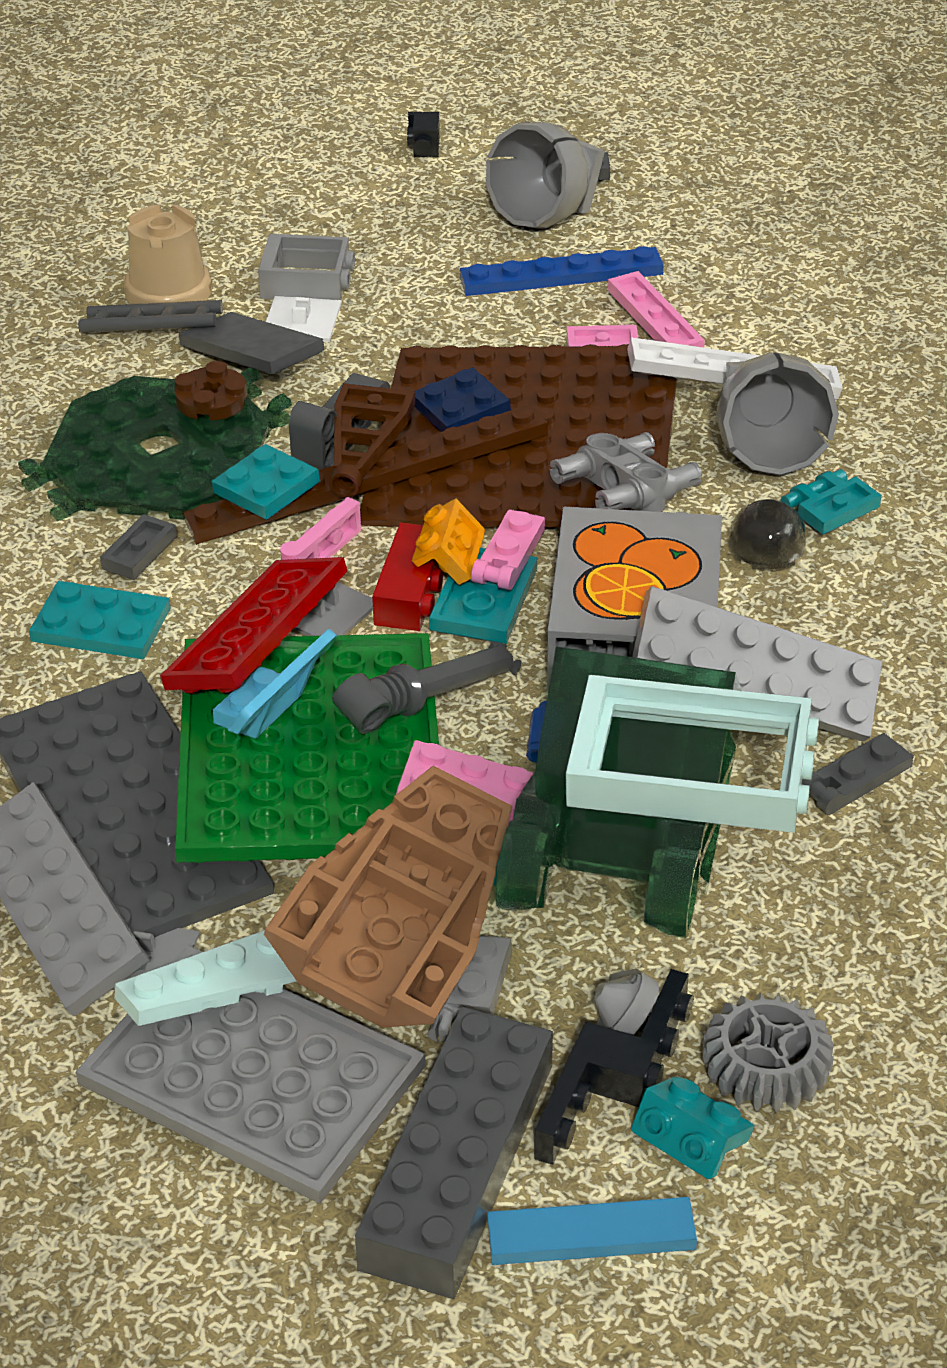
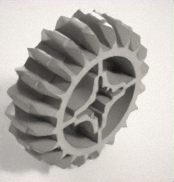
[703,992,834,1114]

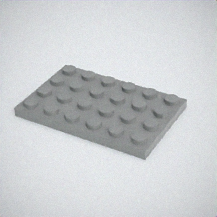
[76,945,426,1204]

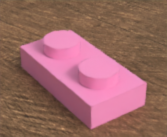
[567,325,638,346]

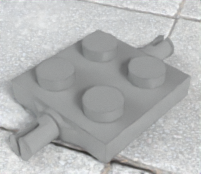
[428,921,512,1042]

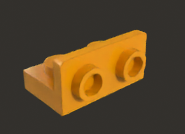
[412,498,485,585]

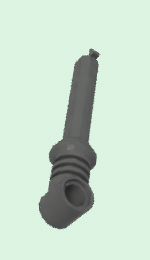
[332,641,522,734]

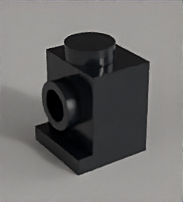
[407,112,440,157]

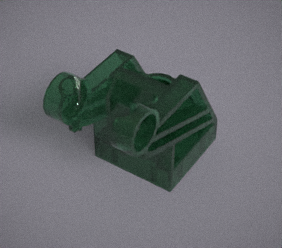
[496,646,742,939]

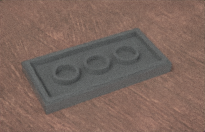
[179,312,325,374]

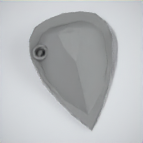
[594,968,659,1035]

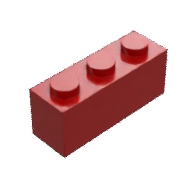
[372,522,443,631]

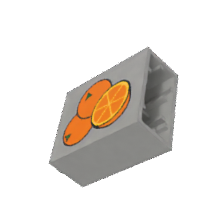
[547,507,722,694]

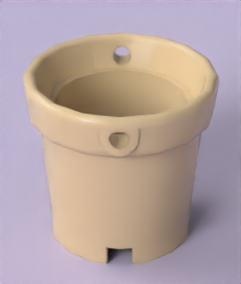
[123,204,212,304]

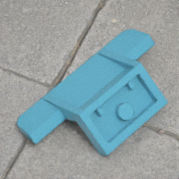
[213,628,338,739]

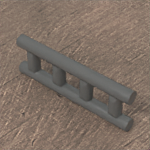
[78,300,223,333]

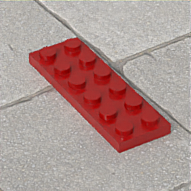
[160,557,348,693]

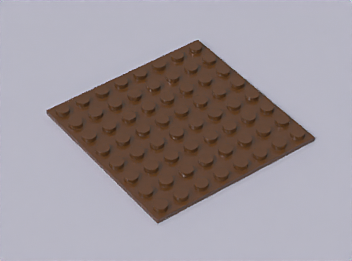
[360,344,677,527]

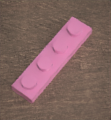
[608,271,705,348]

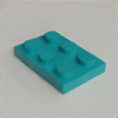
[429,548,538,644]
[29,581,171,659]

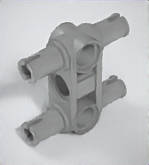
[550,432,702,512]

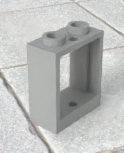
[258,234,355,300]

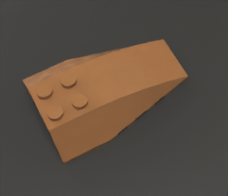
[264,766,512,1028]

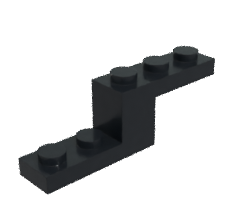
[534,969,694,1165]

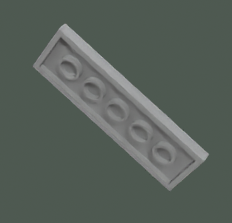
[630,586,882,741]
[0,782,150,1016]

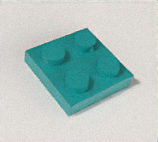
[212,444,320,520]

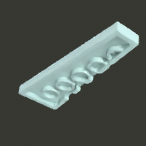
[114,930,297,1026]

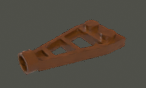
[329,383,415,498]

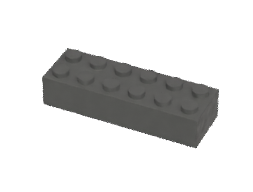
[355,1007,553,1299]

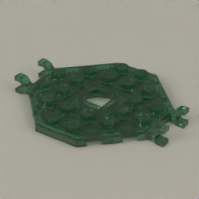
[18,368,292,522]

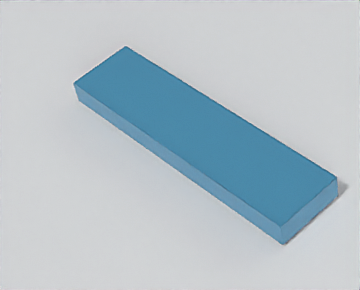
[487,1197,697,1265]

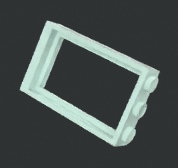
[566,675,819,833]

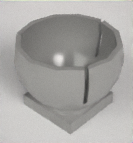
[486,121,605,228]
[716,352,839,475]

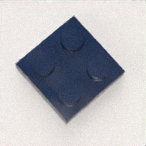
[414,367,511,432]

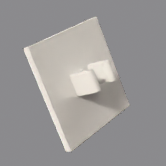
[266,296,342,342]

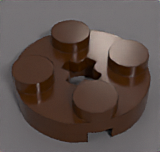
[175,361,248,420]

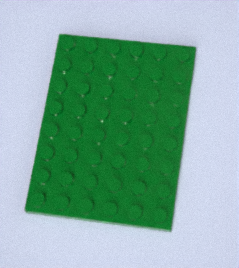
[175,633,439,863]

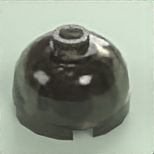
[729,499,806,572]

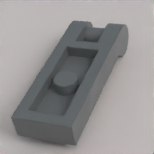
[802,733,914,815]

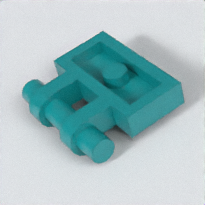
[780,469,882,535]

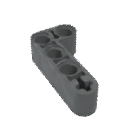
[289,373,390,470]

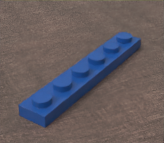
[460,246,664,296]

